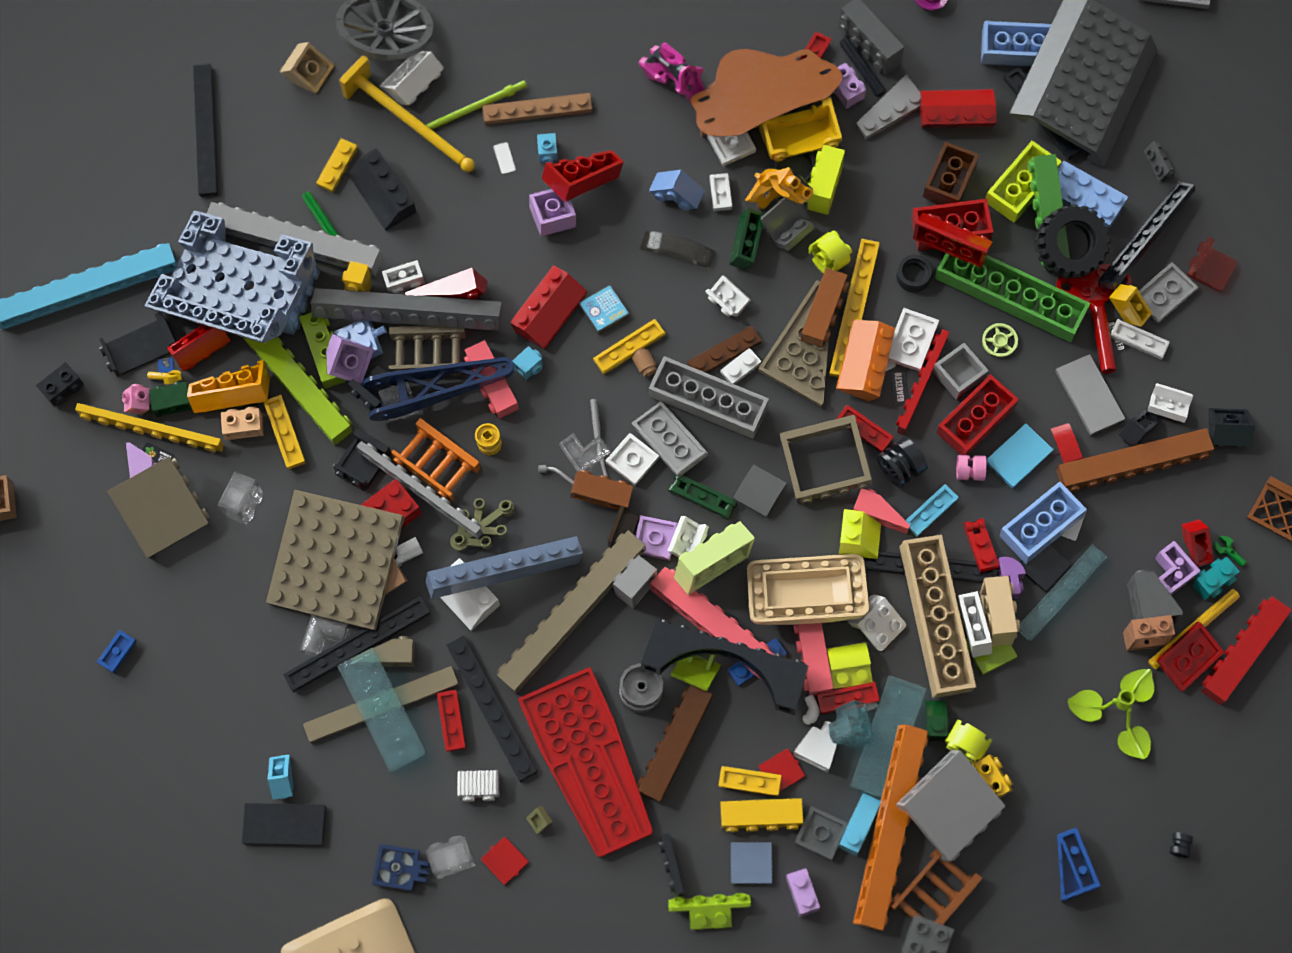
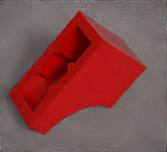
[1181,519,1214,567]

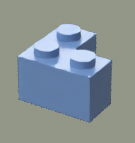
[649,170,705,210]

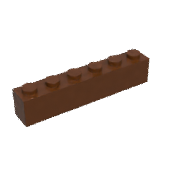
[637,685,713,804]

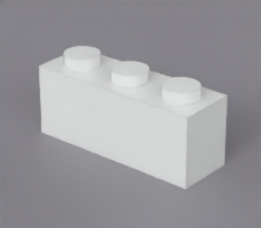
[958,591,992,658]

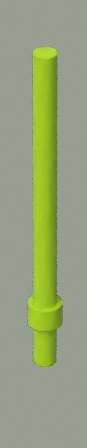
[426,81,527,130]

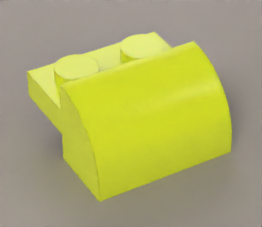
[826,642,872,689]

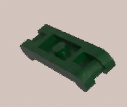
[667,475,738,520]

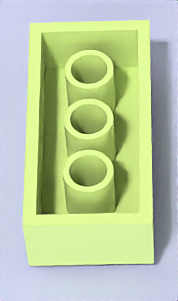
[674,521,755,595]

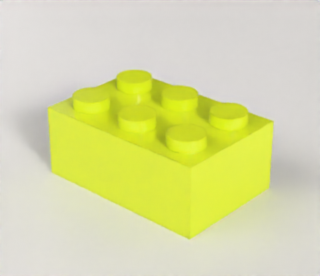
[805,145,845,215]

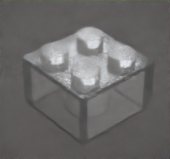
[218,472,263,525]
[426,835,476,879]

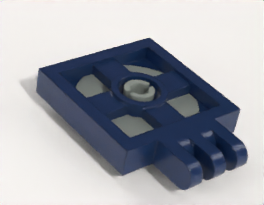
[372,844,432,892]

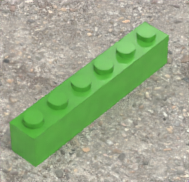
[1028,154,1070,270]

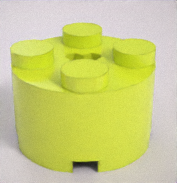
[809,231,852,273]
[945,720,992,764]

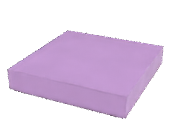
[636,515,678,561]

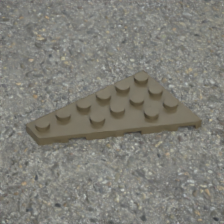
[758,280,830,407]

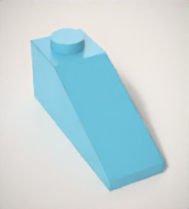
[838,793,881,857]

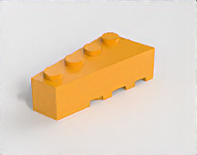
[187,359,270,413]

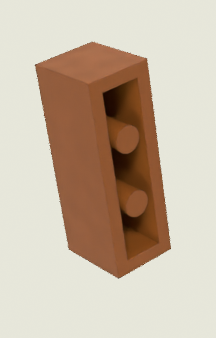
[570,470,633,511]

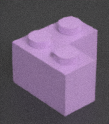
[1155,541,1200,596]

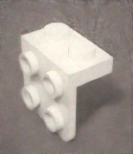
[848,594,906,651]

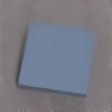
[731,842,772,884]

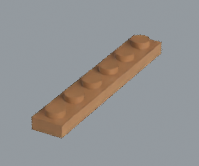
[482,93,592,125]

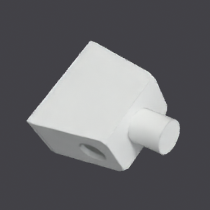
[794,721,838,773]

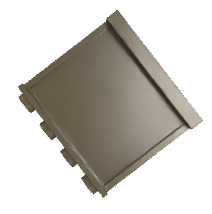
[107,456,210,558]

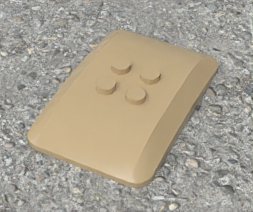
[747,554,869,625]
[281,899,415,953]

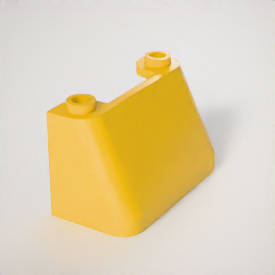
[758,98,842,162]

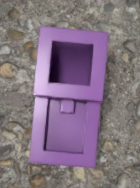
[998,557,1026,599]

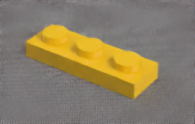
[316,138,358,193]
[719,766,782,796]

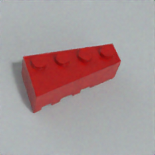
[541,150,624,202]

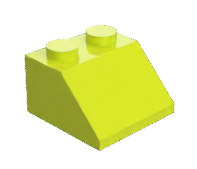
[839,509,881,559]

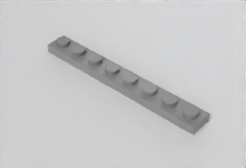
[357,441,483,539]

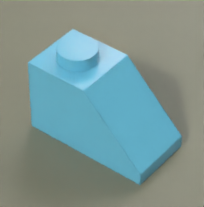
[268,754,293,800]

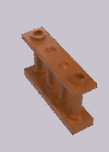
[890,849,982,925]

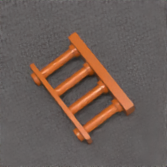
[391,418,481,502]

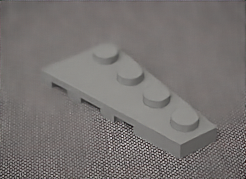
[856,74,920,140]

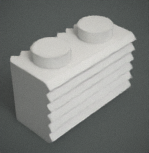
[458,770,500,802]

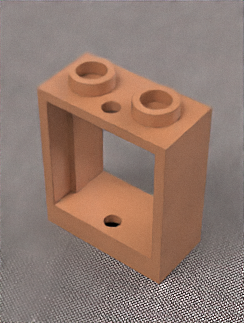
[1123,615,1175,651]

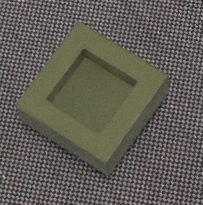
[526,806,553,834]

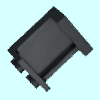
[333,428,391,490]

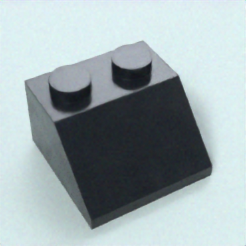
[1208,408,1255,448]

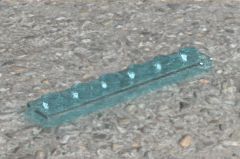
[1018,544,1107,642]

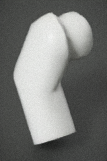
[803,695,820,725]

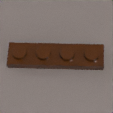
[687,326,762,373]

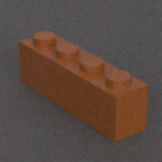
[801,268,849,347]

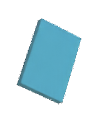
[986,424,1054,489]

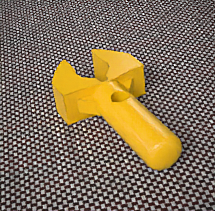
[147,370,182,384]

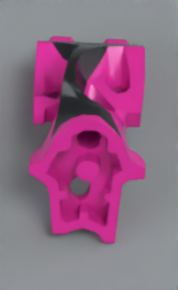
[639,42,706,103]

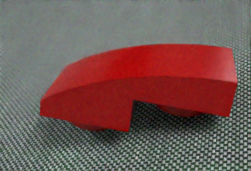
[1051,423,1083,463]

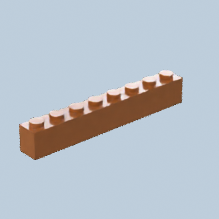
[1056,428,1214,493]

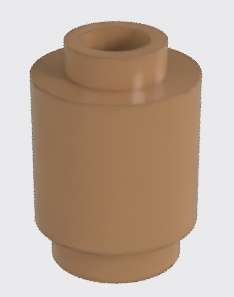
[632,348,657,377]

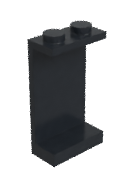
[99,312,176,377]

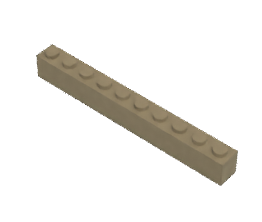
[497,531,646,694]

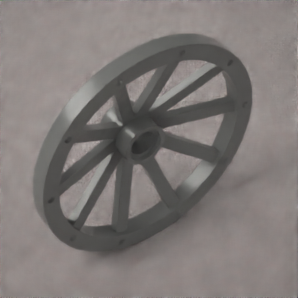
[336,0,433,60]

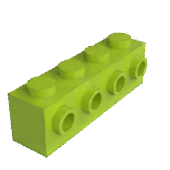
[299,313,346,389]

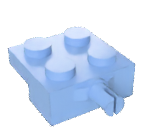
[334,320,387,359]

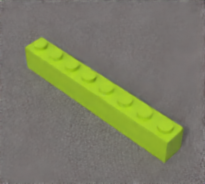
[243,337,353,445]

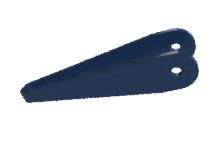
[362,357,514,421]

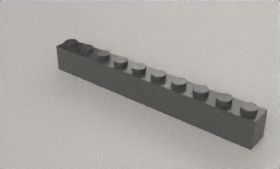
[311,288,502,331]

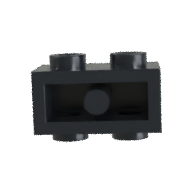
[36,362,84,407]

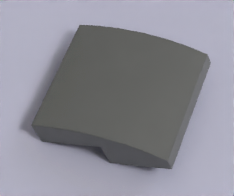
[733,464,787,517]

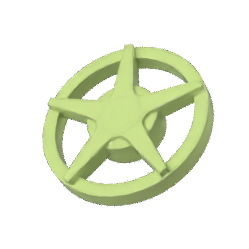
[982,323,1018,358]

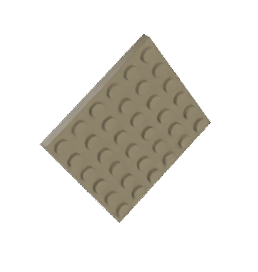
[266,489,404,630]

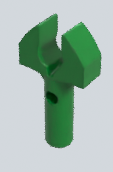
[1213,536,1247,567]

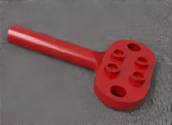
[1056,264,1131,374]

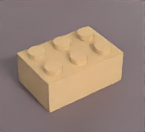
[980,576,1020,647]

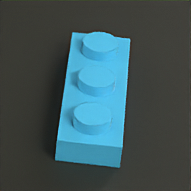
[905,484,959,537]

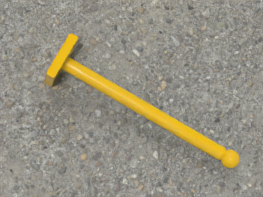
[339,56,475,172]

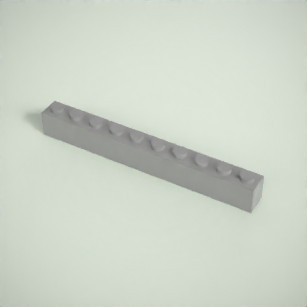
[206,202,383,276]

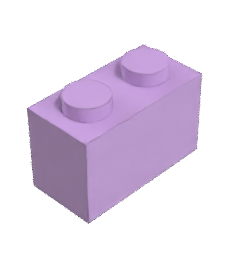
[786,868,820,917]

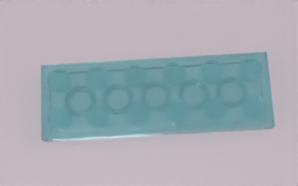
[337,648,427,772]
[850,675,927,799]

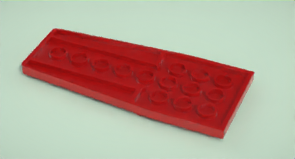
[518,667,652,858]

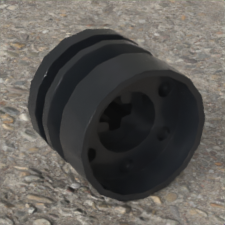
[877,437,928,488]

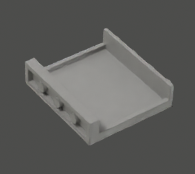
[896,750,1005,861]

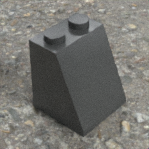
[1127,570,1183,625]

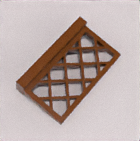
[1247,476,1292,542]

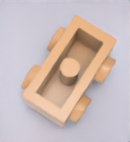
[221,407,264,440]

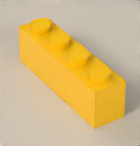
[721,799,803,832]

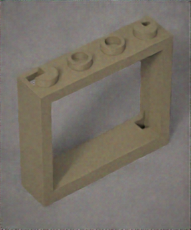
[780,415,872,504]

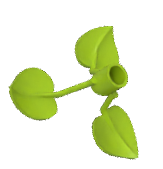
[1067,669,1154,760]

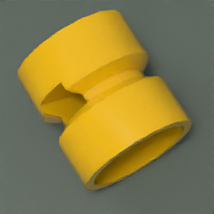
[475,423,502,455]

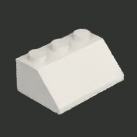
[380,51,444,105]
[440,558,500,631]

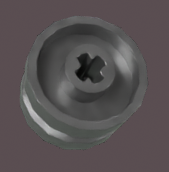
[619,664,663,714]

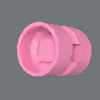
[956,455,986,481]

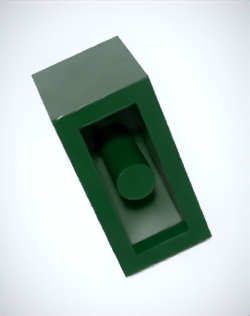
[925,700,947,741]

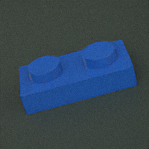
[97,630,137,673]

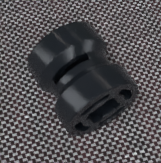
[1169,832,1193,858]

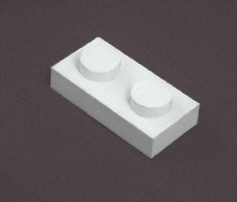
[710,173,732,211]
[720,348,762,385]

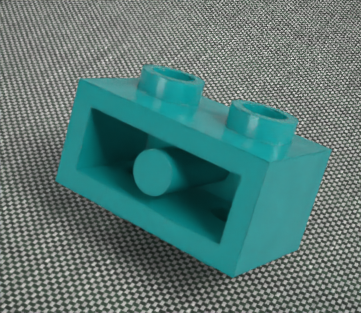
[1192,557,1240,600]

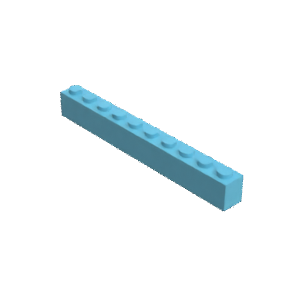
[0,243,177,330]

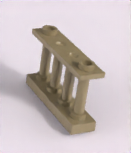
[389,326,466,376]

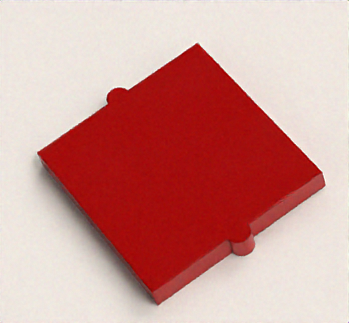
[758,748,805,792]
[480,837,529,886]

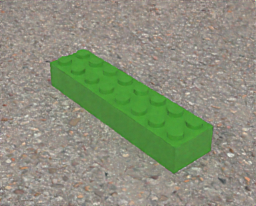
[935,254,1090,343]

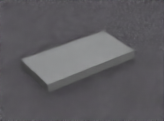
[1055,354,1125,436]
[632,401,708,478]

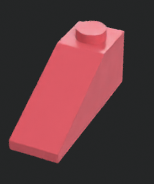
[853,488,910,534]

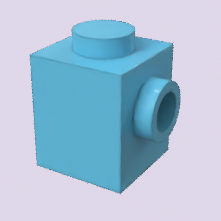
[537,133,558,163]
[512,346,543,380]

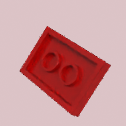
[1156,622,1224,691]

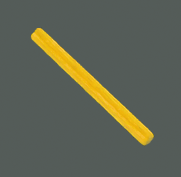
[1148,589,1240,669]

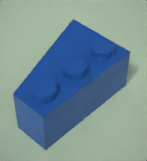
[1057,828,1100,902]

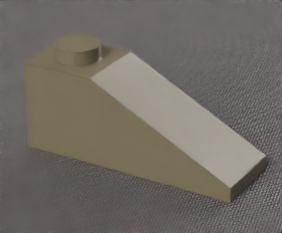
[352,636,415,667]

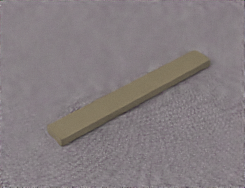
[303,666,459,743]

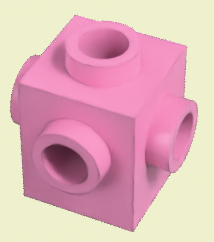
[122,384,151,415]

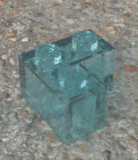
[828,700,875,749]

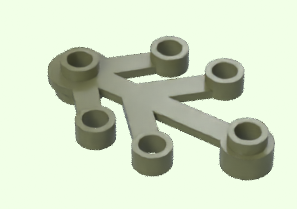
[450,498,515,551]

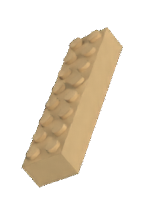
[900,535,976,698]

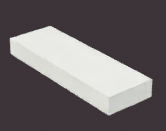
[1110,319,1170,360]

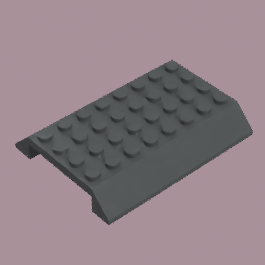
[1009,0,1158,168]

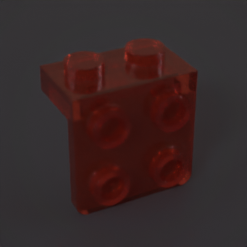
[1187,237,1237,291]

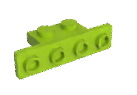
[668,893,751,930]

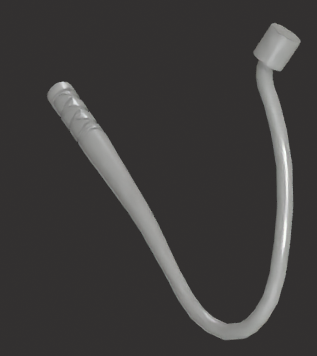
[538,399,608,485]

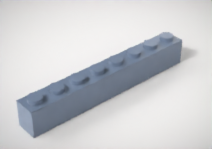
[426,536,583,599]

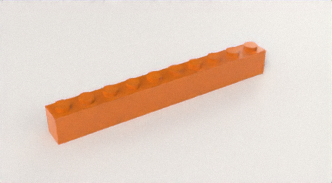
[853,724,928,930]

